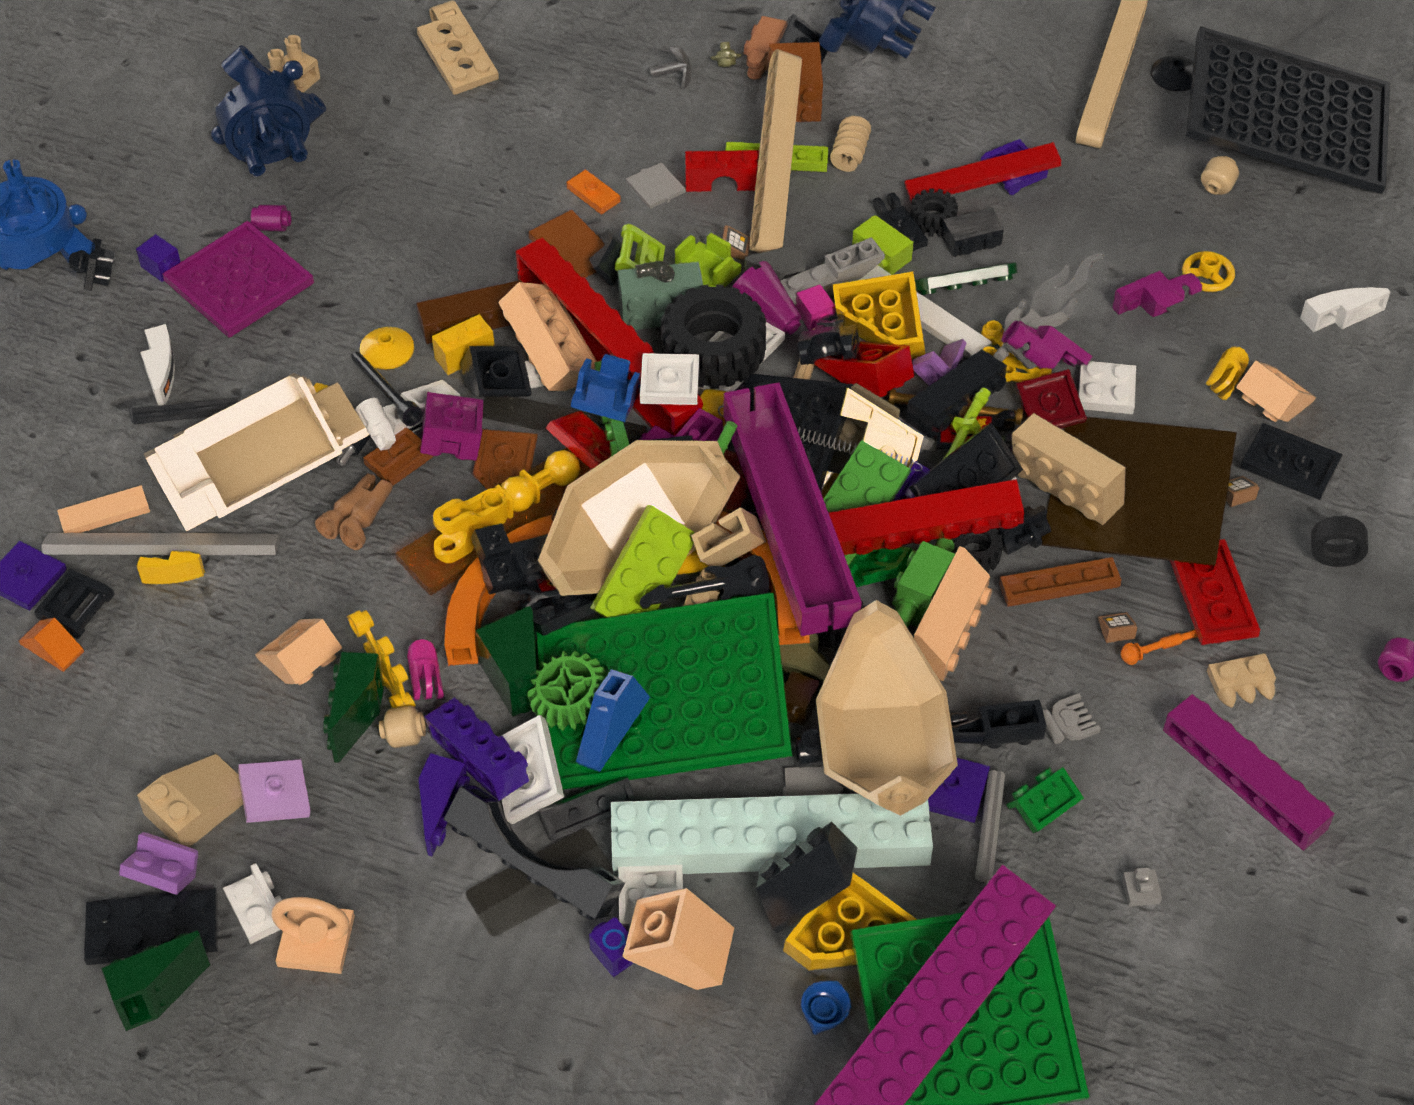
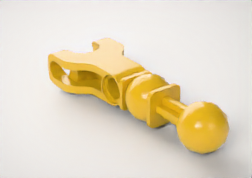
[433,450,581,563]

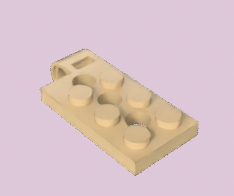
[417,0,499,95]

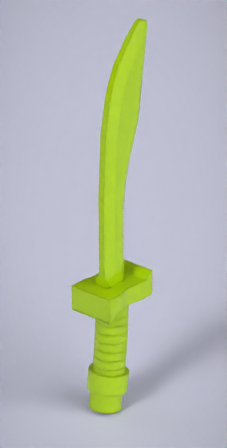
[943,388,991,459]

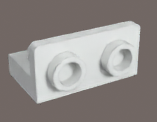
[223,863,287,944]

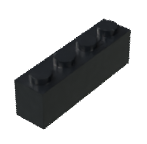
[906,349,1007,438]

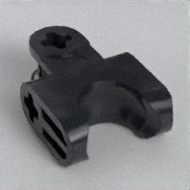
[797,314,860,365]

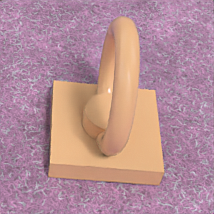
[271,897,355,974]

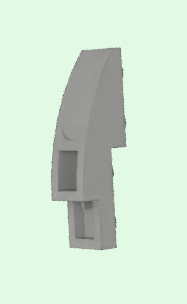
[781,237,885,305]

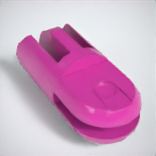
[407,639,444,700]

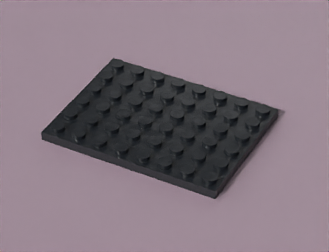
[1186,26,1390,194]

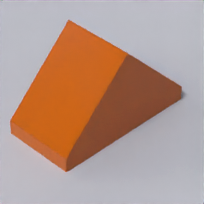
[19,617,84,672]

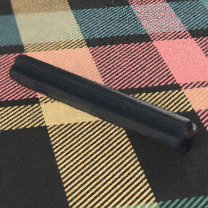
[130,397,241,425]

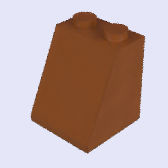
[769,42,823,122]

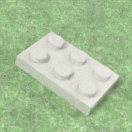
[501,715,564,824]

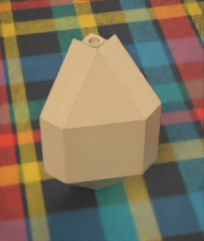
[538,440,740,596]
[816,600,958,816]

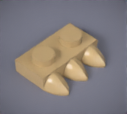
[1207,654,1276,708]

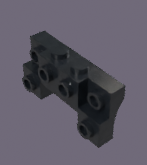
[471,509,558,595]

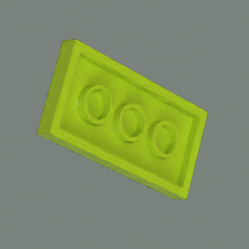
[590,505,695,618]

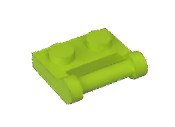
[615,224,665,272]

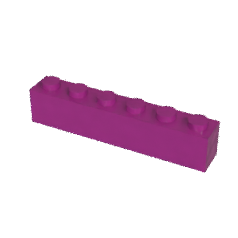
[1163,694,1335,851]

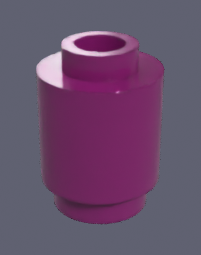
[251,205,292,232]

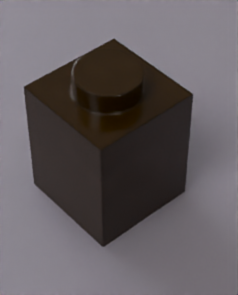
[785,671,820,726]

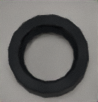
[1311,516,1368,567]

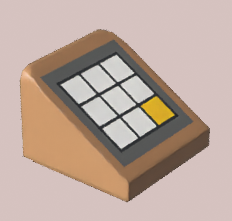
[722,226,750,259]
[1226,476,1259,507]
[1098,612,1137,643]

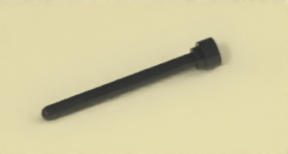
[352,352,423,426]

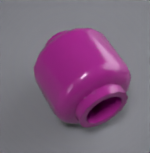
[1378,637,1414,682]

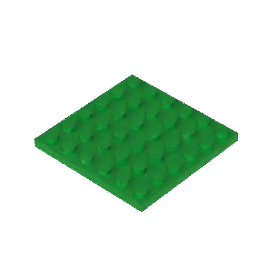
[850,912,1089,1105]

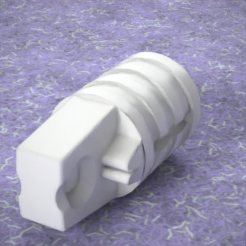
[355,398,396,450]

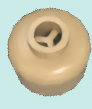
[1201,156,1239,195]
[379,706,426,748]

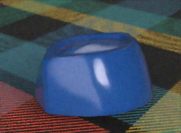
[801,981,851,1035]

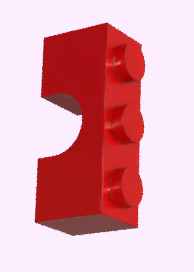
[685,150,760,192]

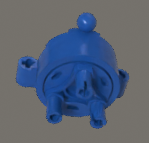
[0,160,93,272]

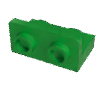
[1006,767,1084,833]

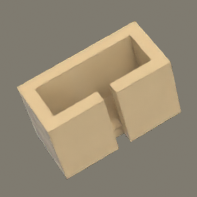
[691,507,766,567]

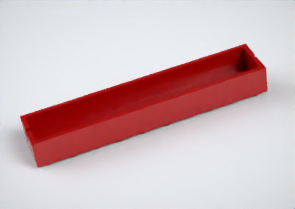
[516,237,703,436]

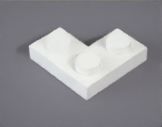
[618,865,683,930]

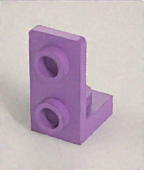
[912,339,967,386]

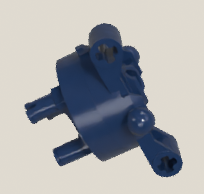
[819,0,936,59]
[211,45,327,176]

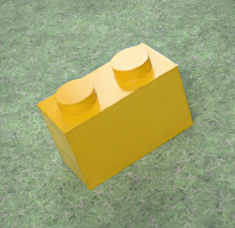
[432,314,495,375]

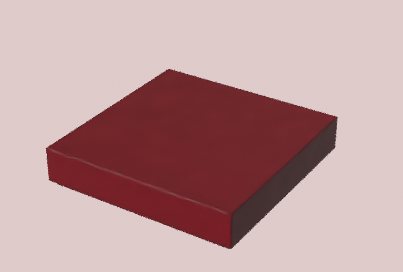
[1015,369,1087,429]

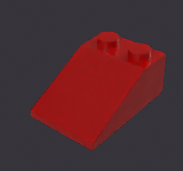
[814,342,915,397]

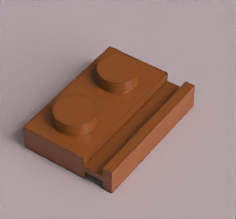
[363,427,434,486]

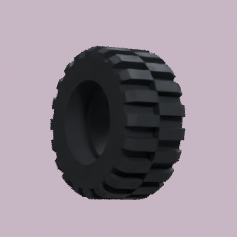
[661,284,766,389]

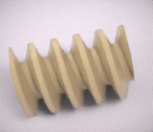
[830,116,871,172]

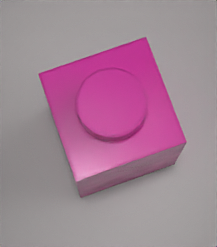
[796,284,836,330]

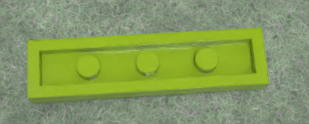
[726,142,828,172]

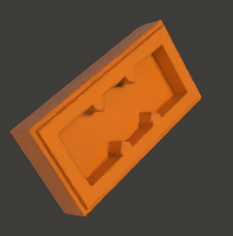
[566,169,621,215]

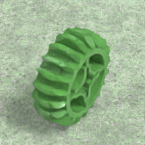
[527,650,607,731]

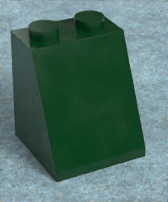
[475,606,538,717]

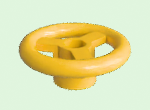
[1182,251,1235,292]

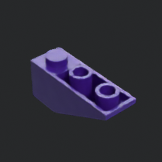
[418,753,470,857]

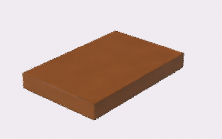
[528,210,605,278]

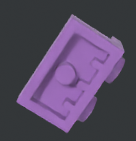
[119,832,198,895]

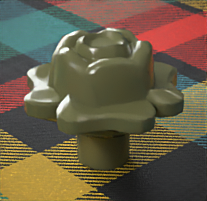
[711,42,741,67]

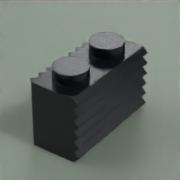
[941,207,1004,257]

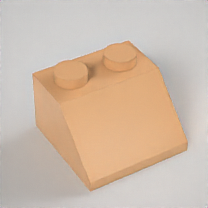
[1236,360,1316,422]
[255,619,342,685]

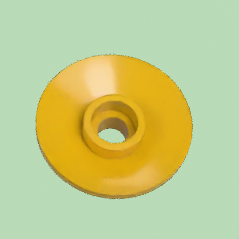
[360,327,414,370]

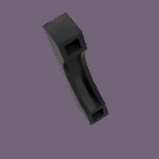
[444,785,625,920]

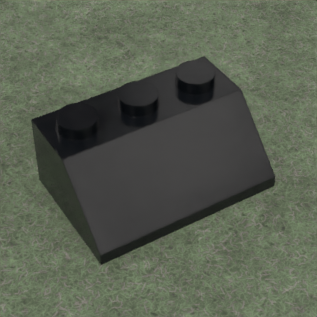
[756,822,858,933]

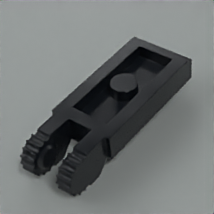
[872,192,928,251]

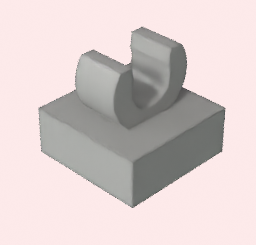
[1122,868,1162,907]

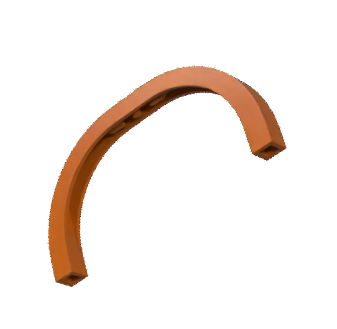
[444,511,810,666]

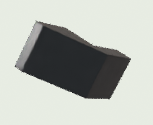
[589,229,622,286]

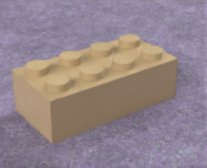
[1012,413,1126,525]

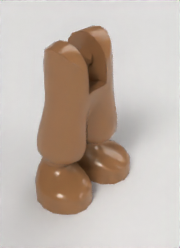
[315,473,393,550]

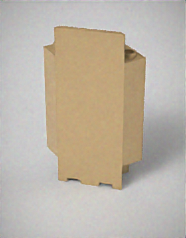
[144,373,369,532]

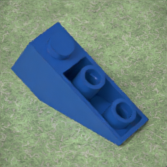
[576,669,650,772]

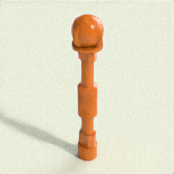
[1120,629,1198,665]

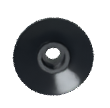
[1151,56,1194,91]

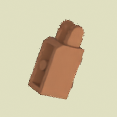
[744,16,787,80]

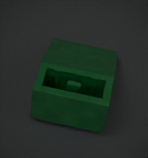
[323,652,385,763]
[101,930,210,1031]

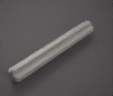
[975,770,1005,883]

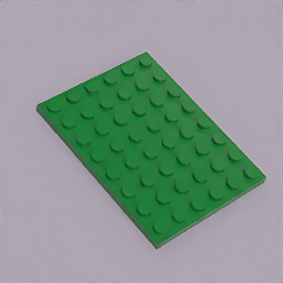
[537,593,793,790]

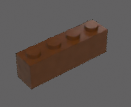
[416,280,522,344]

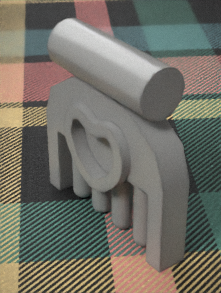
[1043,693,1101,744]

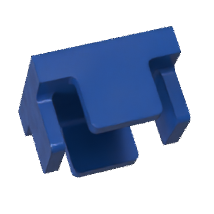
[571,354,641,422]

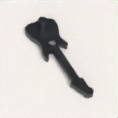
[639,555,769,609]

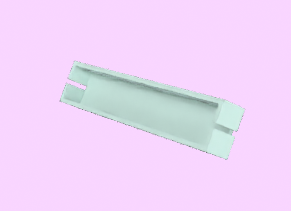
[611,794,933,876]

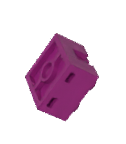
[420,392,483,461]

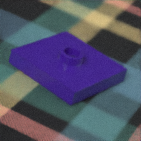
[0,541,67,611]
[928,758,990,823]

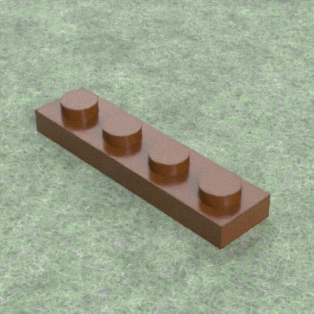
[999,557,1122,607]

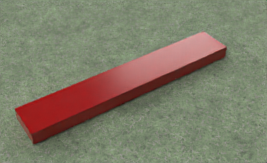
[904,142,1061,202]

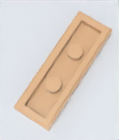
[57,485,150,533]

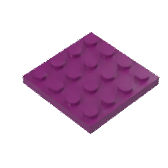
[163,220,314,338]

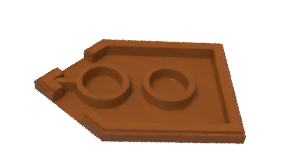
[473,429,538,489]

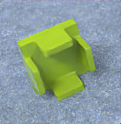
[675,233,741,288]

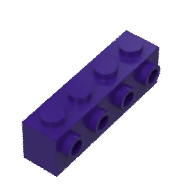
[424,697,529,801]

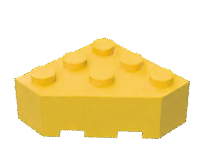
[833,272,926,360]
[783,872,917,971]

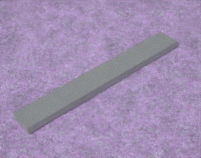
[41,533,280,555]

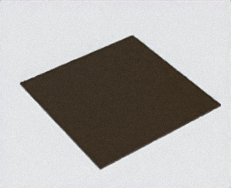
[1041,417,1237,566]

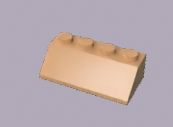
[498,282,597,391]
[914,546,992,681]

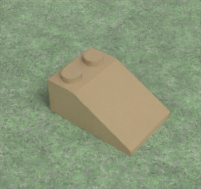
[137,754,243,847]

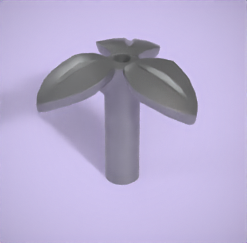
[650,46,691,89]

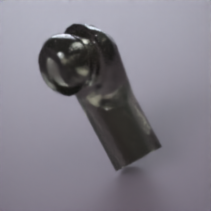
[635,261,675,283]

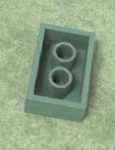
[618,262,703,330]

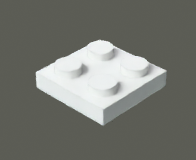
[640,353,699,405]
[1078,361,1136,414]

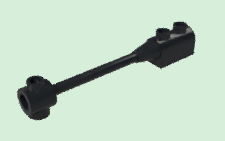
[795,700,1047,768]

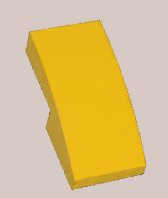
[137,551,205,584]

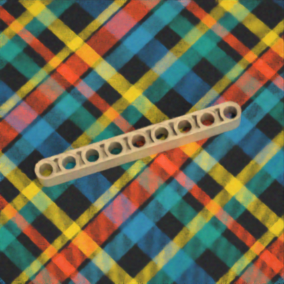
[1075,0,1148,149]
[749,49,802,253]

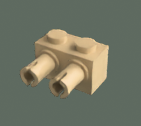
[268,35,320,93]

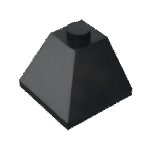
[460,346,532,397]

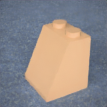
[622,888,734,990]

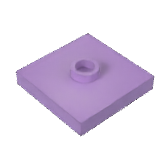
[238,759,310,823]

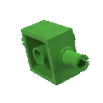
[892,538,955,628]

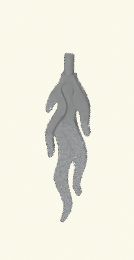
[994,254,1104,362]

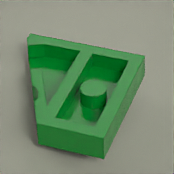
[848,547,912,587]

